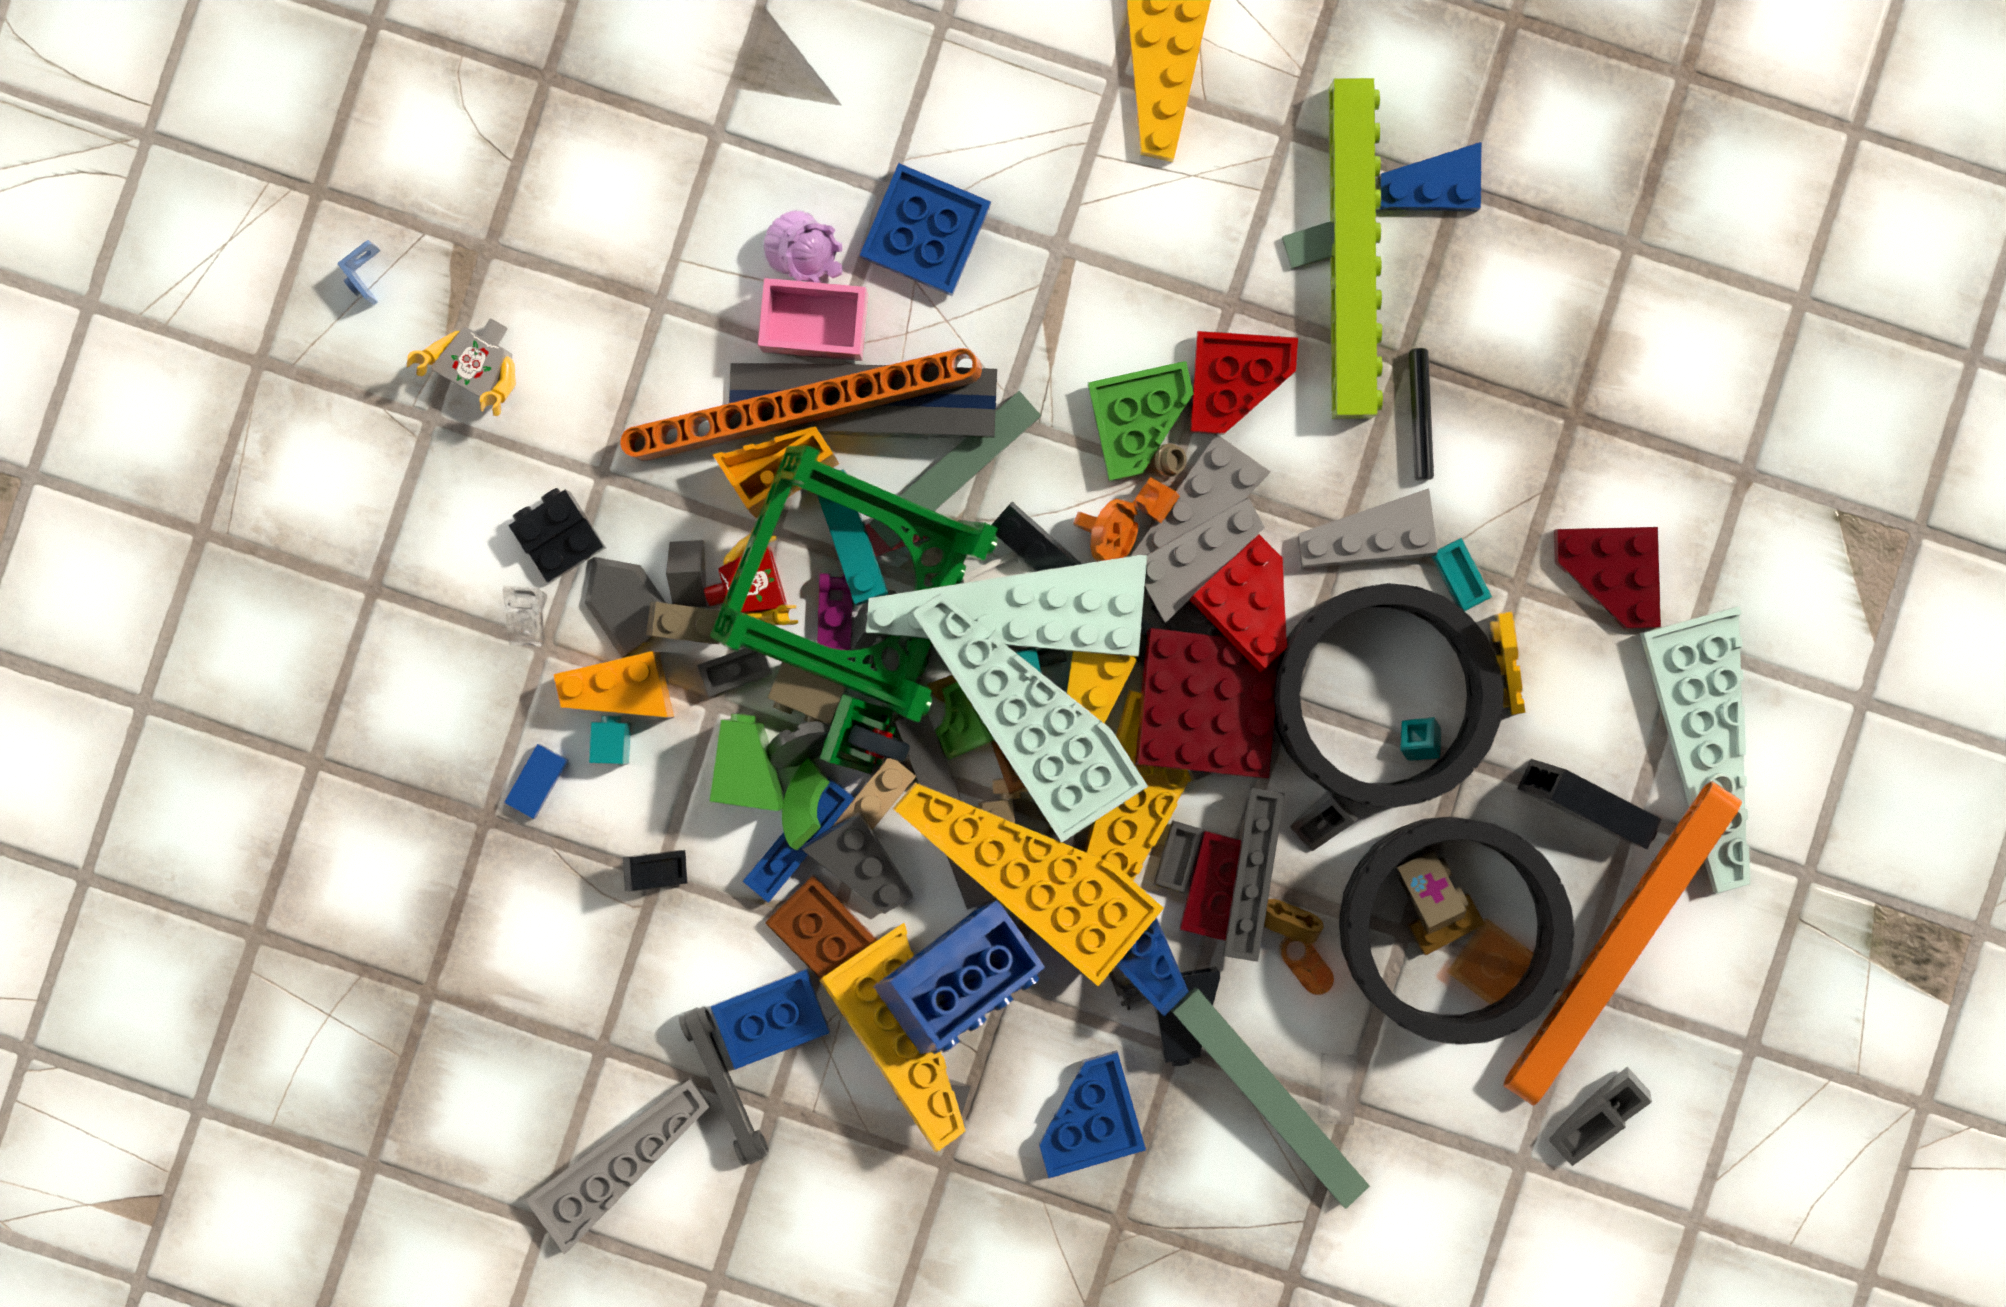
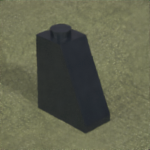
[1155,966,1220,1066]

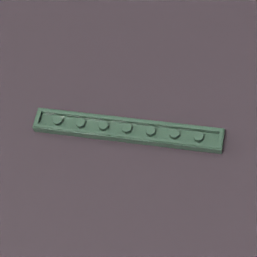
[1170,987,1370,1209]

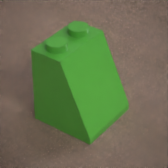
[709,713,785,811]

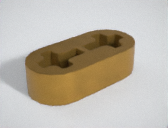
[1264,899,1324,944]

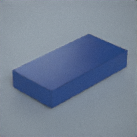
[504,744,569,819]

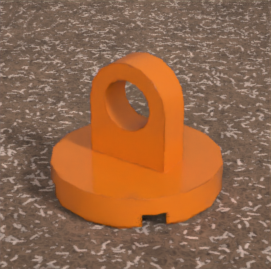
[1073,499,1138,562]

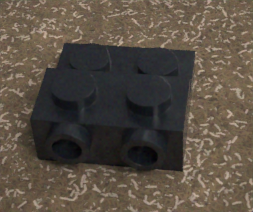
[508,488,606,584]

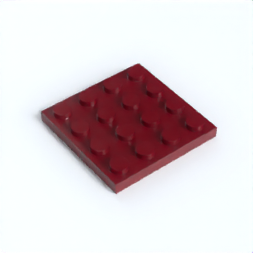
[1135,628,1280,779]

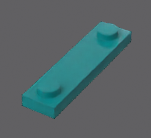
[817,469,888,606]

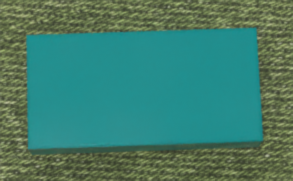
[1431,538,1492,611]

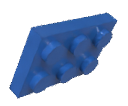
[711,968,830,1070]

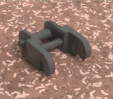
[1109,971,1150,1011]

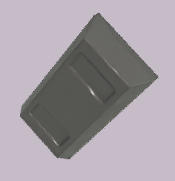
[1153,820,1204,894]

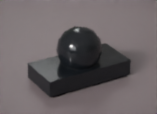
[623,850,687,891]

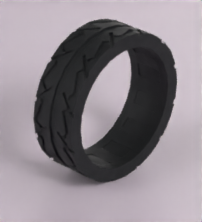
[1274,583,1504,808]
[1339,817,1575,1045]

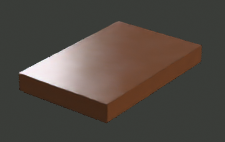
[765,875,878,979]

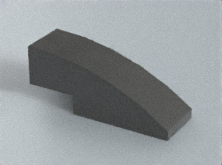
[1549,1067,1652,1166]

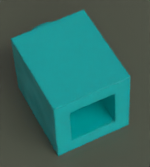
[589,715,631,764]

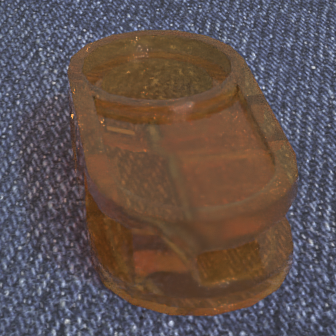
[1279,936,1334,995]

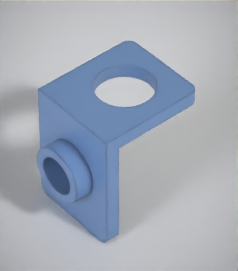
[337,240,380,305]

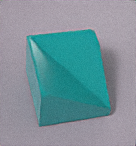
[1400,717,1441,761]

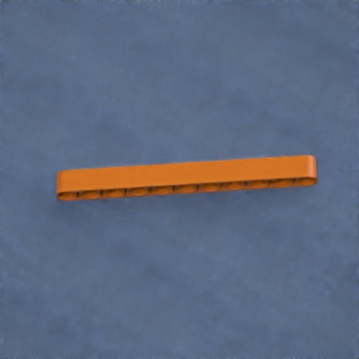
[620,348,982,461]
[1503,781,1742,1106]

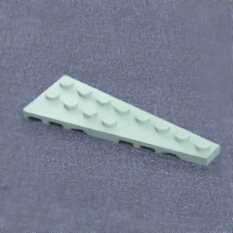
[866,555,1147,657]
[1640,606,1750,893]

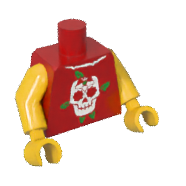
[704,529,798,626]

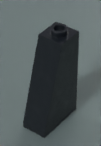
[1517,759,1662,850]

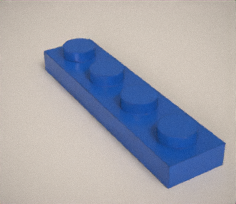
[742,777,855,903]

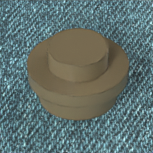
[1155,443,1187,477]

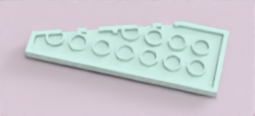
[912,593,1148,842]

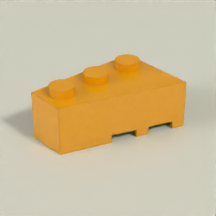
[553,651,674,717]

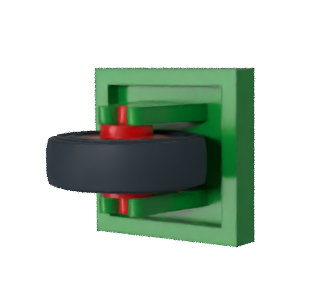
[820,694,910,774]

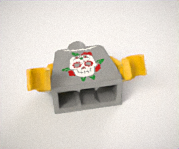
[406,318,516,416]

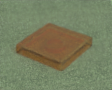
[1446,918,1534,1005]

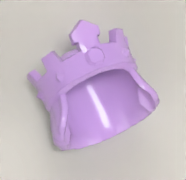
[763,210,842,283]

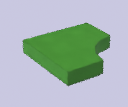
[935,682,995,760]

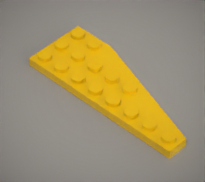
[893,782,1164,986]

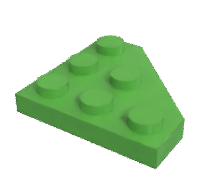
[1087,361,1193,482]

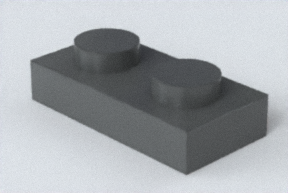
[697,648,773,697]

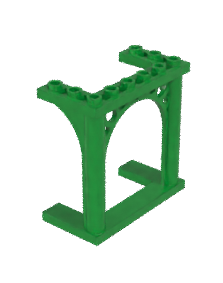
[710,445,998,722]

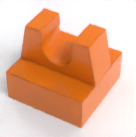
[1132,477,1180,523]

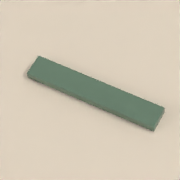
[869,391,1041,549]

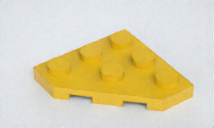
[1489,612,1526,715]

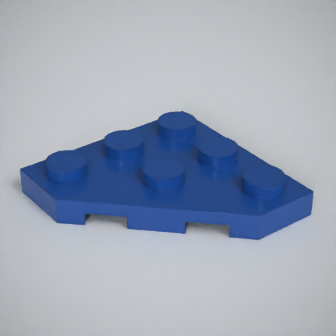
[1039,1050,1146,1178]

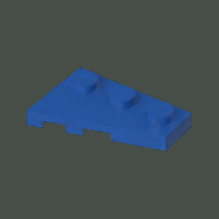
[1378,142,1482,211]
[1116,917,1189,1016]

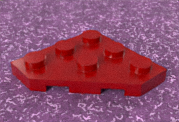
[1190,331,1298,435]
[1189,534,1287,673]

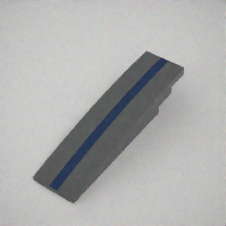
[729,363,997,439]

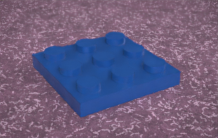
[860,163,991,297]

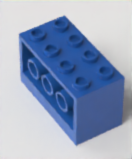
[873,900,1045,1055]

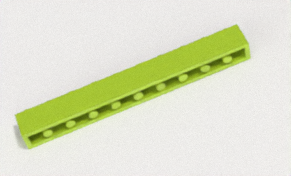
[1329,78,1383,419]

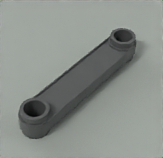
[679,1006,769,1166]

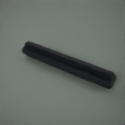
[1409,348,1434,481]

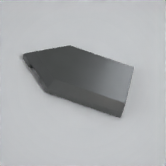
[585,556,666,658]

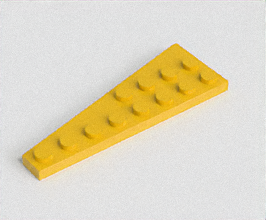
[1084,690,1191,880]

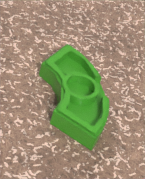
[782,757,830,850]

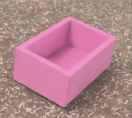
[758,278,868,361]

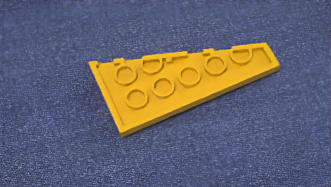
[1127,0,1211,162]
[820,922,966,1153]

